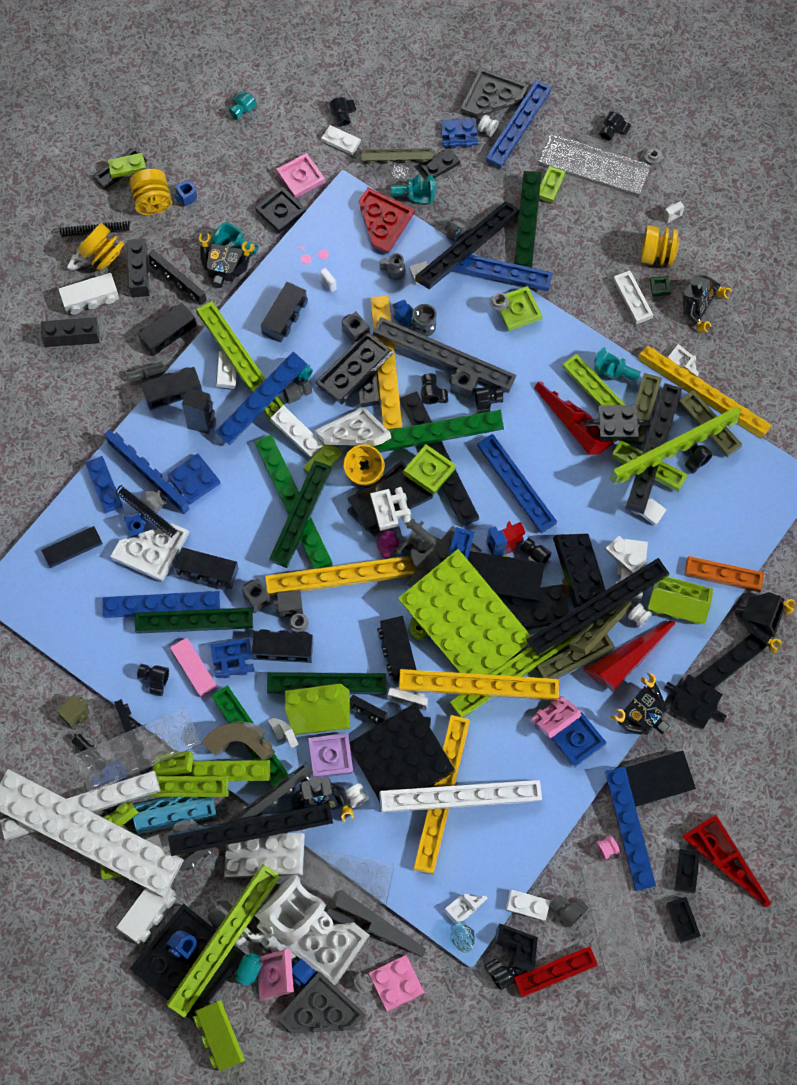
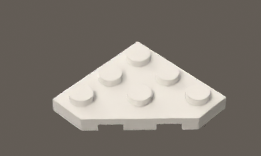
[315,407,391,446]
[110,523,189,582]
[287,922,370,985]

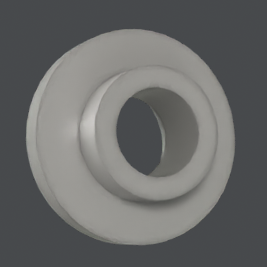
[645,148,662,165]
[490,293,509,311]
[289,613,309,633]
[354,973,373,993]

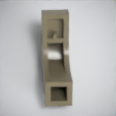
[202,721,275,760]

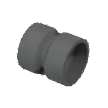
[413,304,437,337]

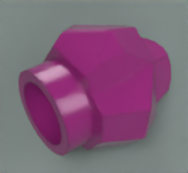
[376,530,399,559]

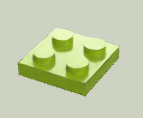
[496,286,542,332]
[403,444,457,495]

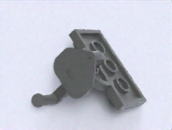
[395,519,482,589]

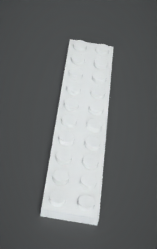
[0,769,184,897]

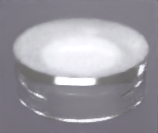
[392,163,409,182]

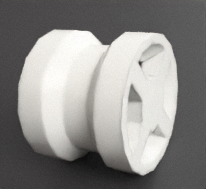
[478,115,499,137]
[627,603,652,628]
[345,783,369,808]

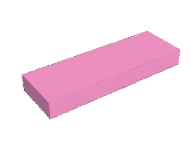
[170,638,217,697]

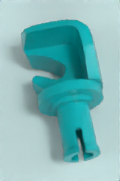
[391,174,437,204]
[211,222,259,256]
[594,347,641,382]

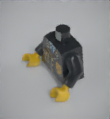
[199,233,255,288]
[683,275,732,333]
[735,592,795,653]
[610,673,670,735]
[291,777,354,832]

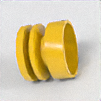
[129,169,172,216]
[76,222,125,272]
[641,225,679,267]
[344,444,385,486]

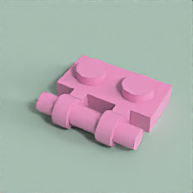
[530,696,582,739]

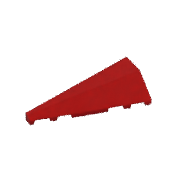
[534,382,616,455]
[583,620,675,692]
[682,814,772,907]

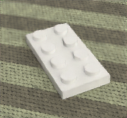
[224,833,305,878]

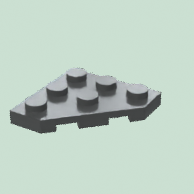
[460,68,529,118]
[277,971,366,1033]

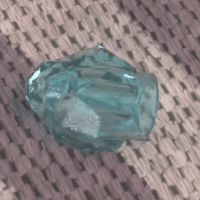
[450,921,475,953]

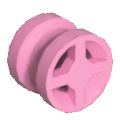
[595,835,620,860]

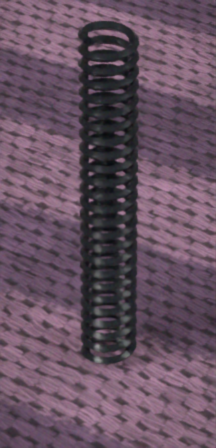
[59,220,130,237]
[116,485,177,538]

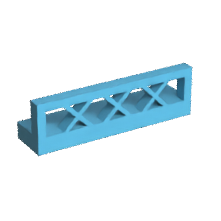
[133,797,217,835]

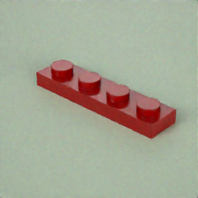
[513,946,598,998]

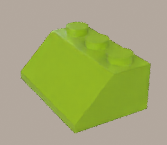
[648,576,713,625]
[285,684,350,735]
[193,1000,245,1071]

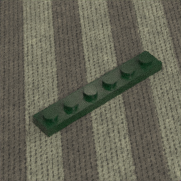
[514,171,542,268]
[269,460,332,568]
[135,607,253,634]
[267,672,386,695]

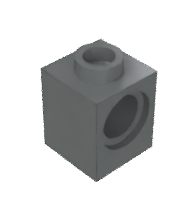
[341,311,370,343]
[449,368,479,399]
[242,579,271,613]
[274,590,303,618]

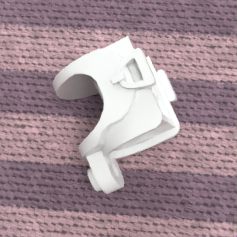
[255,874,333,946]

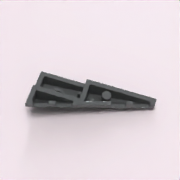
[324,890,426,957]

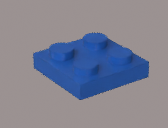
[167,453,221,504]
[551,712,607,768]

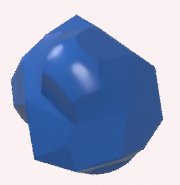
[392,300,414,328]

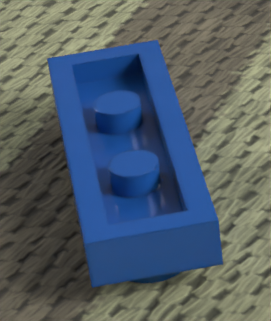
[85,456,123,513]

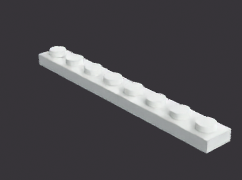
[0,771,161,840]
[379,780,542,813]

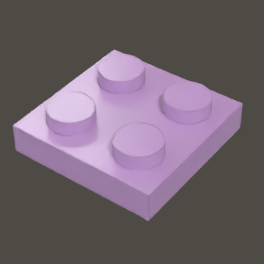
[308,733,353,778]

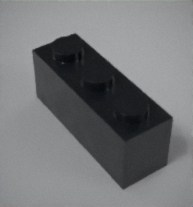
[127,239,150,298]
[261,282,308,342]
[138,302,197,356]
[41,317,100,347]
[141,367,202,411]
[182,387,216,434]
[175,547,239,590]
[377,616,417,681]
[252,629,313,663]

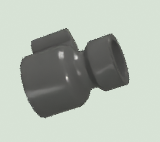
[380,253,406,280]
[282,380,312,404]
[549,895,589,928]

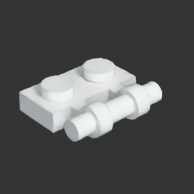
[370,487,411,531]

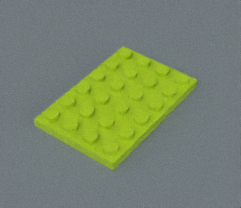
[398,549,531,675]

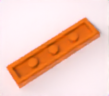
[684,556,765,592]

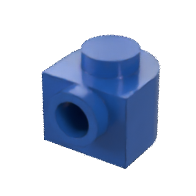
[174,181,197,206]
[124,512,147,537]
[166,931,197,960]
[292,959,317,986]

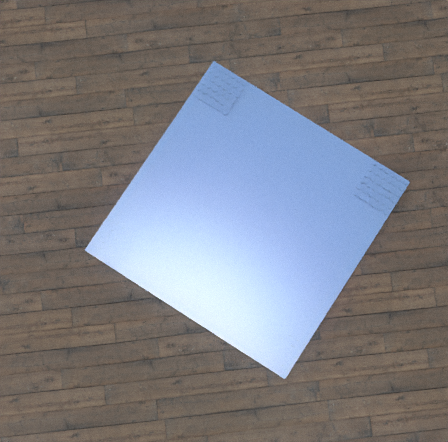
[0,170,797,968]

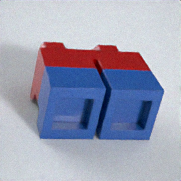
[486,521,526,556]

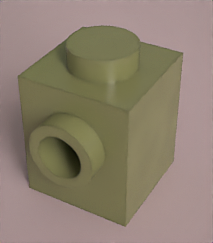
[56,694,90,729]

